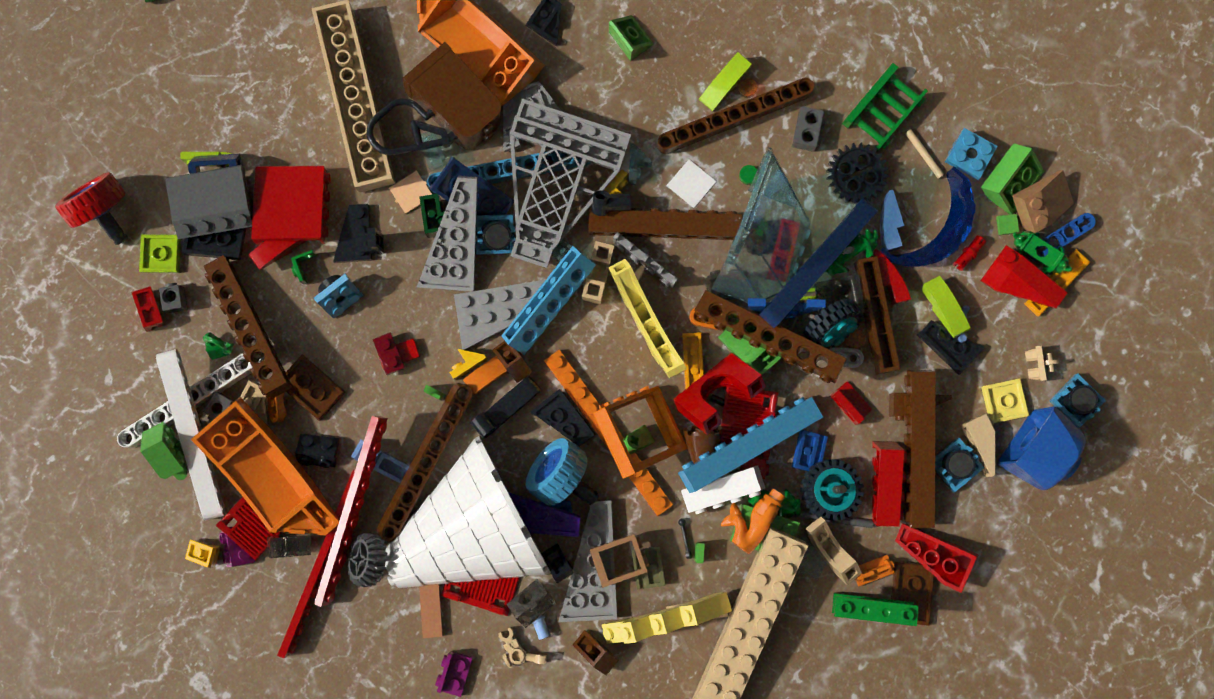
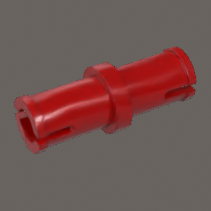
[953,235,986,271]

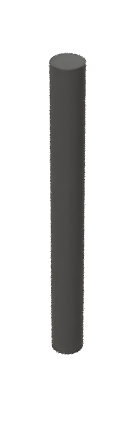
[795,510,873,528]

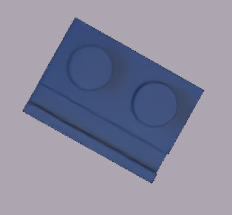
[792,430,828,472]

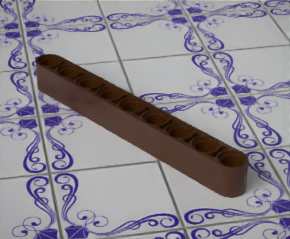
[657,78,814,154]
[377,383,473,542]

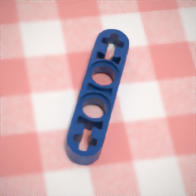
[1029,213,1096,261]

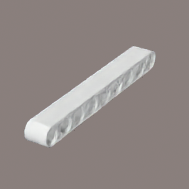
[156,349,226,521]
[117,354,265,448]

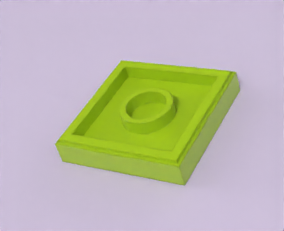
[139,234,181,273]

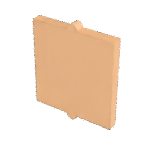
[389,170,432,214]

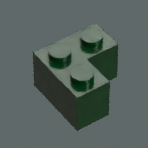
[419,194,444,238]

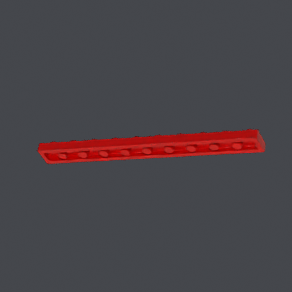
[314,416,388,607]
[277,470,355,658]

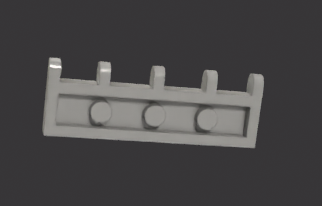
[613,232,678,288]

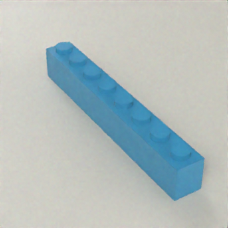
[678,397,823,493]

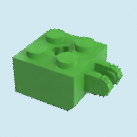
[140,421,187,481]

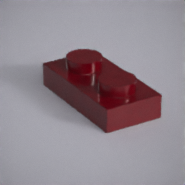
[372,332,405,376]

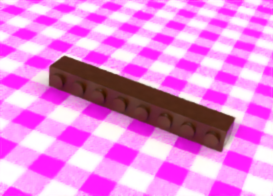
[589,208,742,241]
[904,370,936,528]

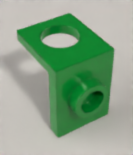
[291,250,317,284]

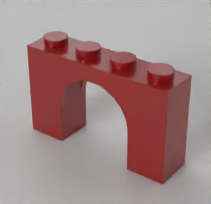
[673,353,765,435]

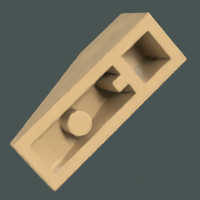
[960,414,995,477]

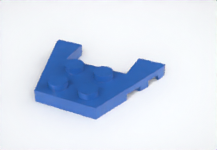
[748,298,826,319]

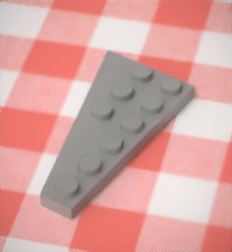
[417,176,478,291]
[454,280,545,350]
[559,500,617,622]

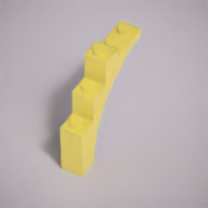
[608,259,686,378]
[602,592,732,644]

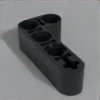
[470,375,542,439]

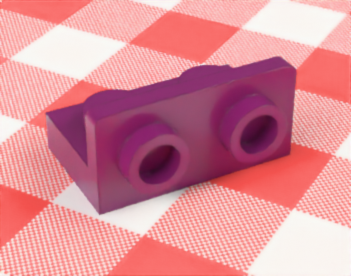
[435,651,473,697]

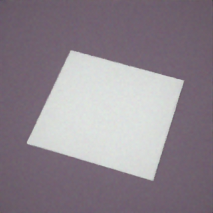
[666,159,716,208]

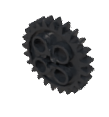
[826,142,889,205]

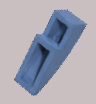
[880,190,904,253]
[351,439,409,483]

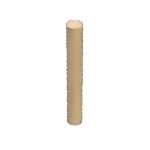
[905,129,944,179]

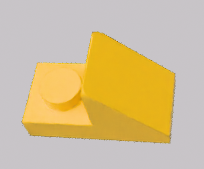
[604,169,628,194]
[449,349,488,380]
[185,540,221,568]

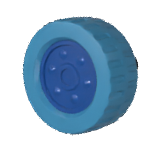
[526,438,599,505]

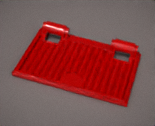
[720,386,778,461]
[216,497,282,561]
[441,577,520,616]

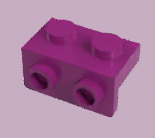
[219,527,255,568]

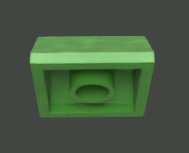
[609,15,654,61]

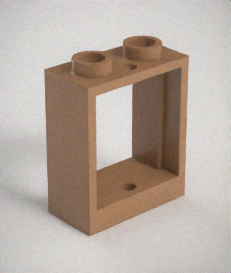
[590,533,649,588]

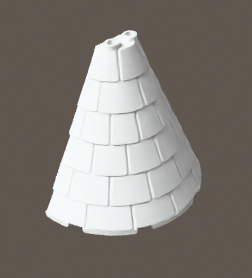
[385,436,551,588]

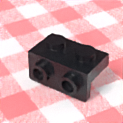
[295,434,340,468]

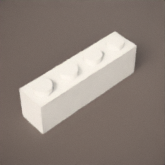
[681,466,765,514]

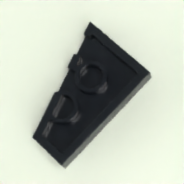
[333,204,372,263]
[182,228,247,260]
[917,320,985,375]
[530,389,596,447]

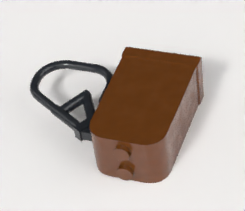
[366,42,501,156]

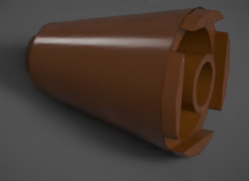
[683,426,722,463]

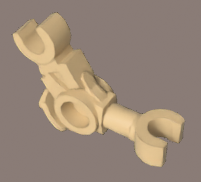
[498,627,547,668]

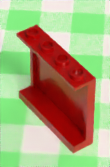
[251,166,331,245]

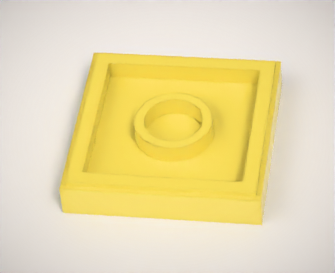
[981,379,1029,423]

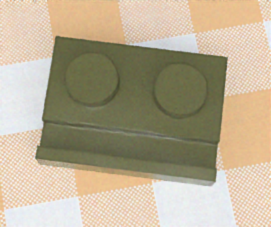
[632,546,665,590]

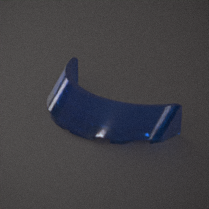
[879,166,976,267]

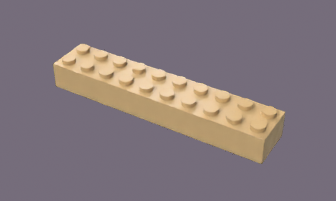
[312,0,396,193]
[692,526,808,699]

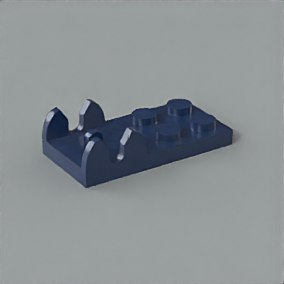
[430,156,514,215]

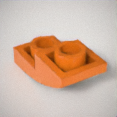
[463,356,507,395]

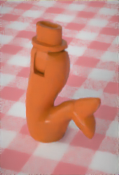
[721,489,785,554]

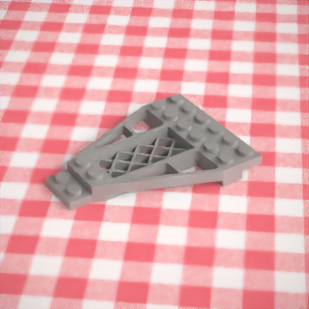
[510,99,631,268]

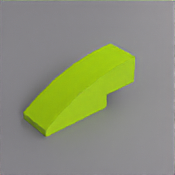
[699,52,752,112]
[922,276,971,338]

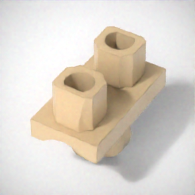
[1025,346,1059,382]

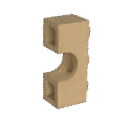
[582,241,614,304]

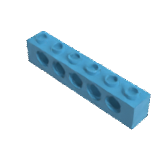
[501,246,596,355]

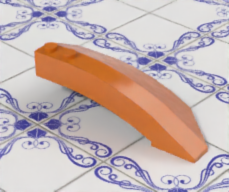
[191,397,340,535]

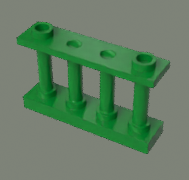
[842,63,928,152]
[832,593,918,626]

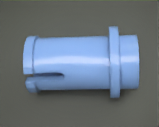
[530,613,551,640]

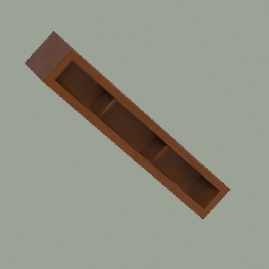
[854,256,900,375]

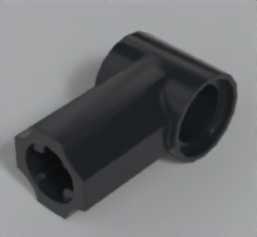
[592,190,631,216]

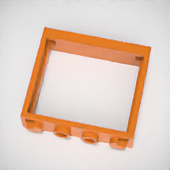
[593,386,688,479]

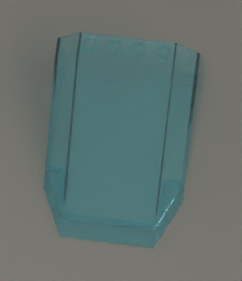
[712,147,811,302]

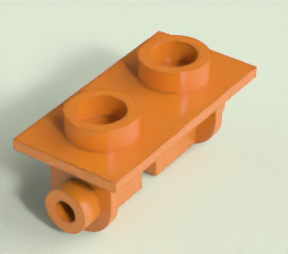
[855,555,895,587]

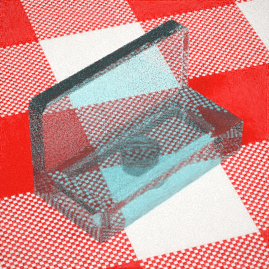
[421,132,447,172]

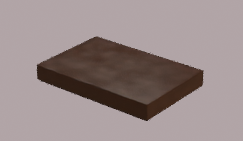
[286,354,346,421]
[891,562,934,626]

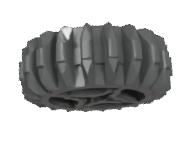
[347,533,387,587]

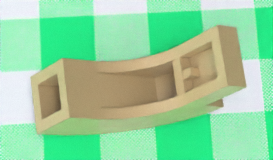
[806,517,862,585]

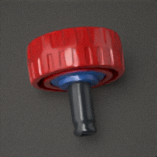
[55,172,128,245]

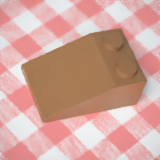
[1012,170,1074,233]

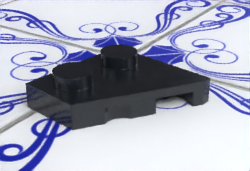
[525,0,562,46]

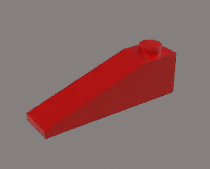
[980,245,1067,309]
[895,523,979,593]

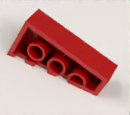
[872,441,907,527]

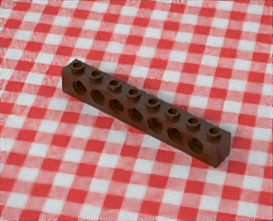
[204,255,293,399]
[695,290,847,383]

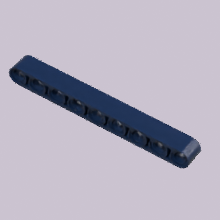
[759,198,878,328]

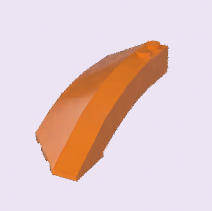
[417,0,545,106]

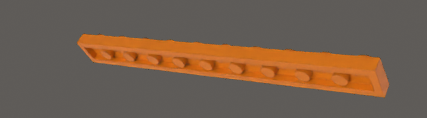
[544,350,673,516]

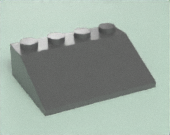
[165,165,253,239]

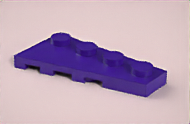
[508,492,581,537]

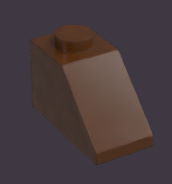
[492,341,532,383]
[573,630,619,675]

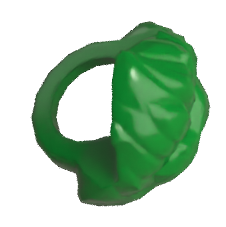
[203,332,234,360]

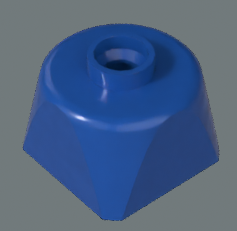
[997,406,1086,490]

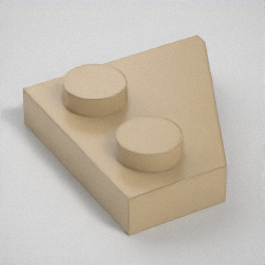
[240,379,268,424]

